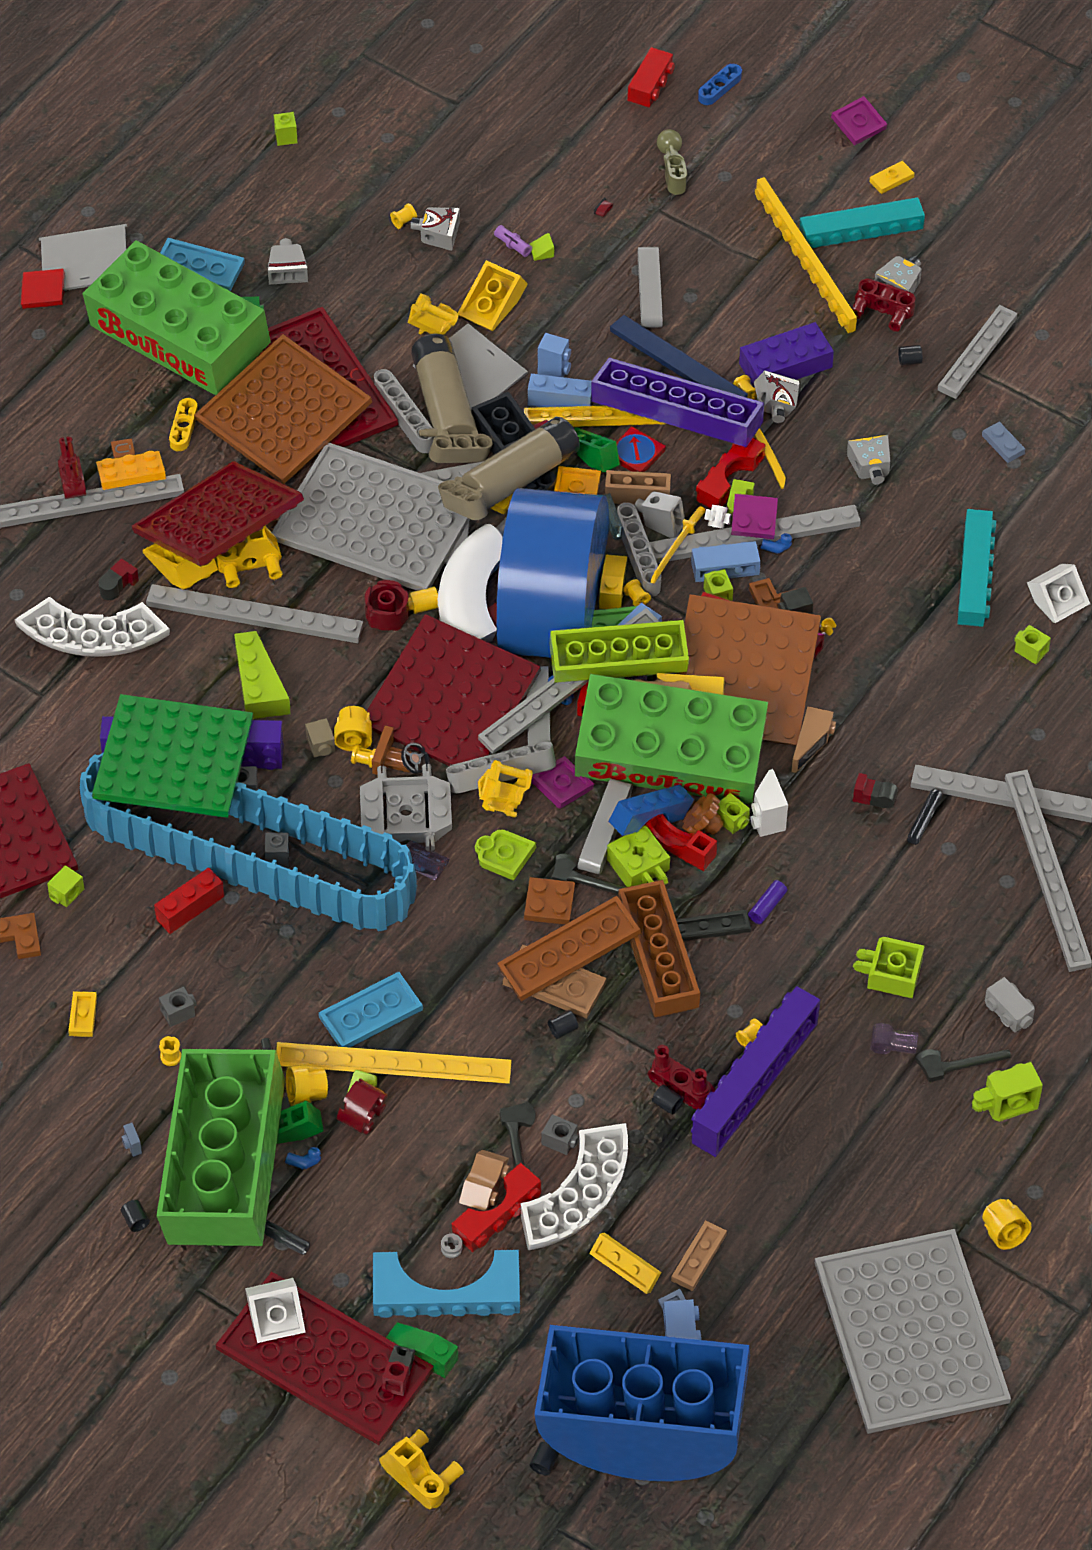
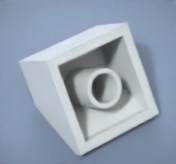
[1027,564,1090,623]
[750,769,788,837]
[245,1278,305,1343]

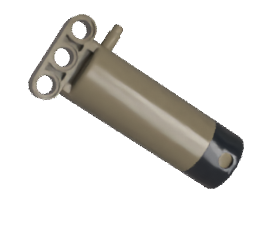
[411,333,492,463]
[438,416,580,520]

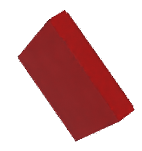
[21,268,65,309]

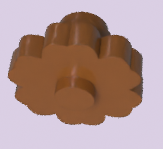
[682,793,724,835]

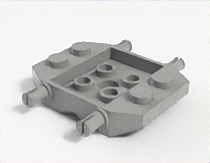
[360,764,452,851]

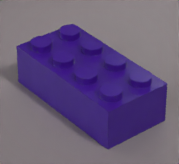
[739,322,834,388]

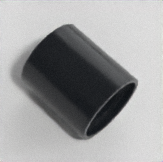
[898,345,923,366]
[548,1010,579,1039]
[652,1084,684,1115]
[120,1200,150,1232]
[529,1442,560,1476]

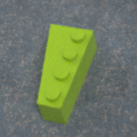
[234,631,290,719]

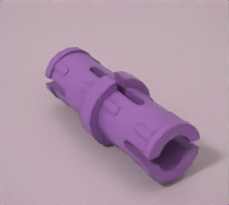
[494,225,532,257]

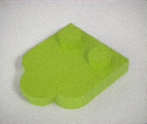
[475,830,537,880]

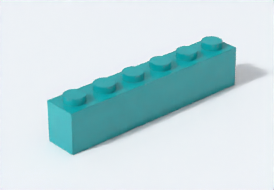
[799,197,925,248]
[957,509,996,627]

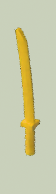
[754,428,786,489]
[650,506,705,584]

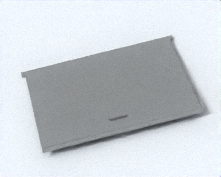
[39,224,127,290]
[413,324,528,407]

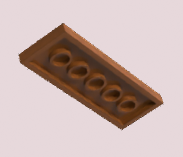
[497,896,641,1001]

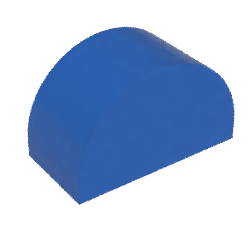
[497,488,610,658]
[534,1325,750,1481]

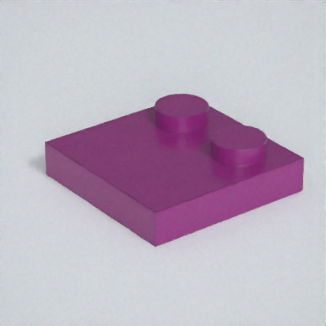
[831,96,888,146]
[731,494,778,539]
[531,756,594,809]

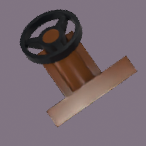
[372,726,430,775]

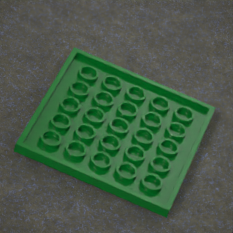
[92,694,253,818]

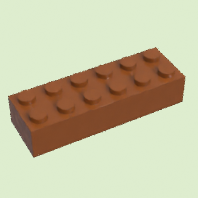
[618,880,700,1018]

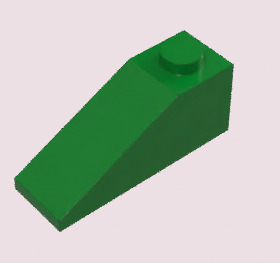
[574,427,620,473]
[277,1101,324,1144]
[386,1322,458,1379]

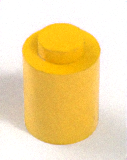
[408,586,439,614]

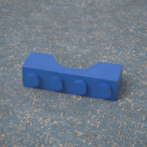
[608,785,694,836]

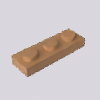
[671,1220,727,1291]

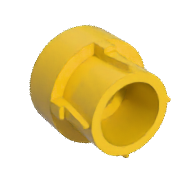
[334,706,372,751]
[286,1065,328,1106]
[982,1199,1031,1250]

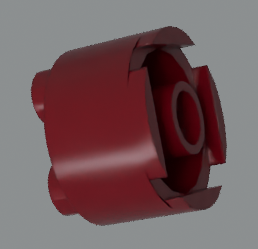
[365,580,409,631]
[337,1078,388,1135]

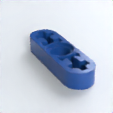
[698,64,742,105]

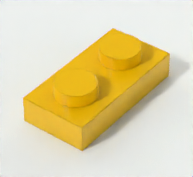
[69,991,97,1037]

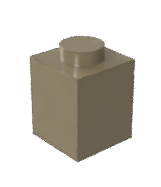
[305,718,335,757]

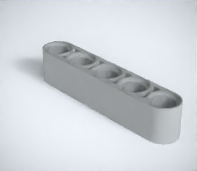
[638,247,662,328]
[374,369,435,453]
[617,503,661,597]
[526,666,550,745]
[446,741,556,793]
[578,779,633,875]

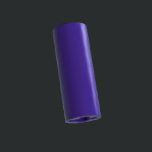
[748,880,787,924]

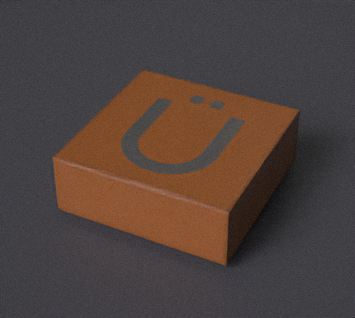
[111,438,135,459]

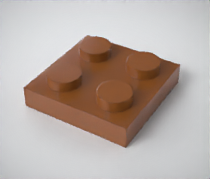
[524,877,575,925]

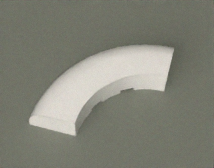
[437,524,503,643]
[15,597,170,657]
[521,1123,628,1250]

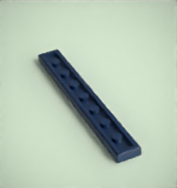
[610,315,748,398]

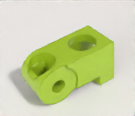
[727,479,755,521]

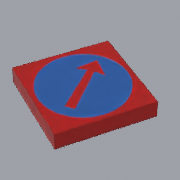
[616,426,666,472]

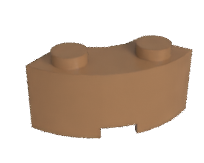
[459,1150,510,1211]

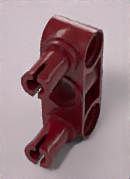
[852,279,916,332]
[58,436,87,499]
[647,1045,715,1110]

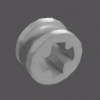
[441,1234,462,1258]

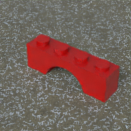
[696,438,766,508]
[642,814,717,872]
[451,1163,542,1253]

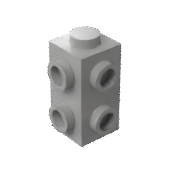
[985,977,1035,1032]

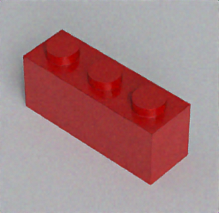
[627,47,675,108]
[154,867,224,934]

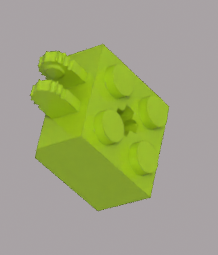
[607,825,670,887]
[853,937,924,999]
[972,1062,1043,1122]

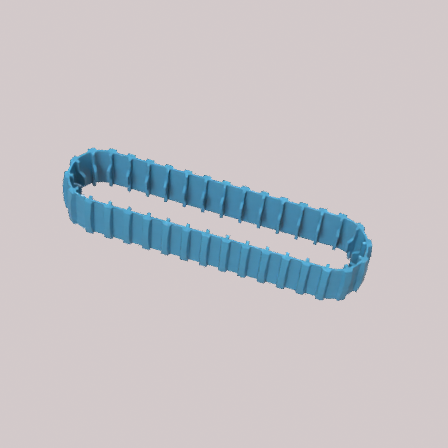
[80,753,417,931]

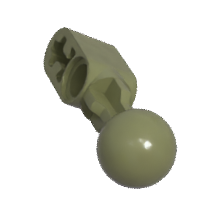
[657,129,687,195]

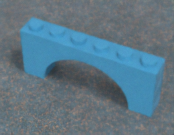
[373,1250,520,1318]

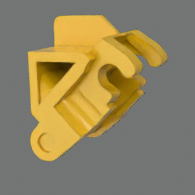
[408,293,458,335]
[478,760,533,818]

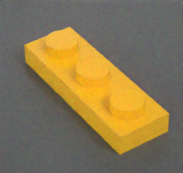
[589,1233,662,1294]

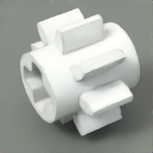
[704,505,732,529]

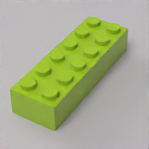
[549,620,689,683]

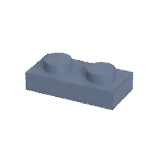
[982,422,1025,463]

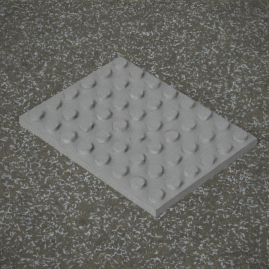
[272,443,470,591]
[814,1229,1011,1434]

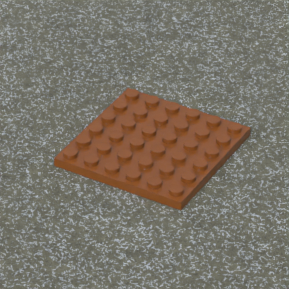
[194,334,372,484]
[675,594,821,746]

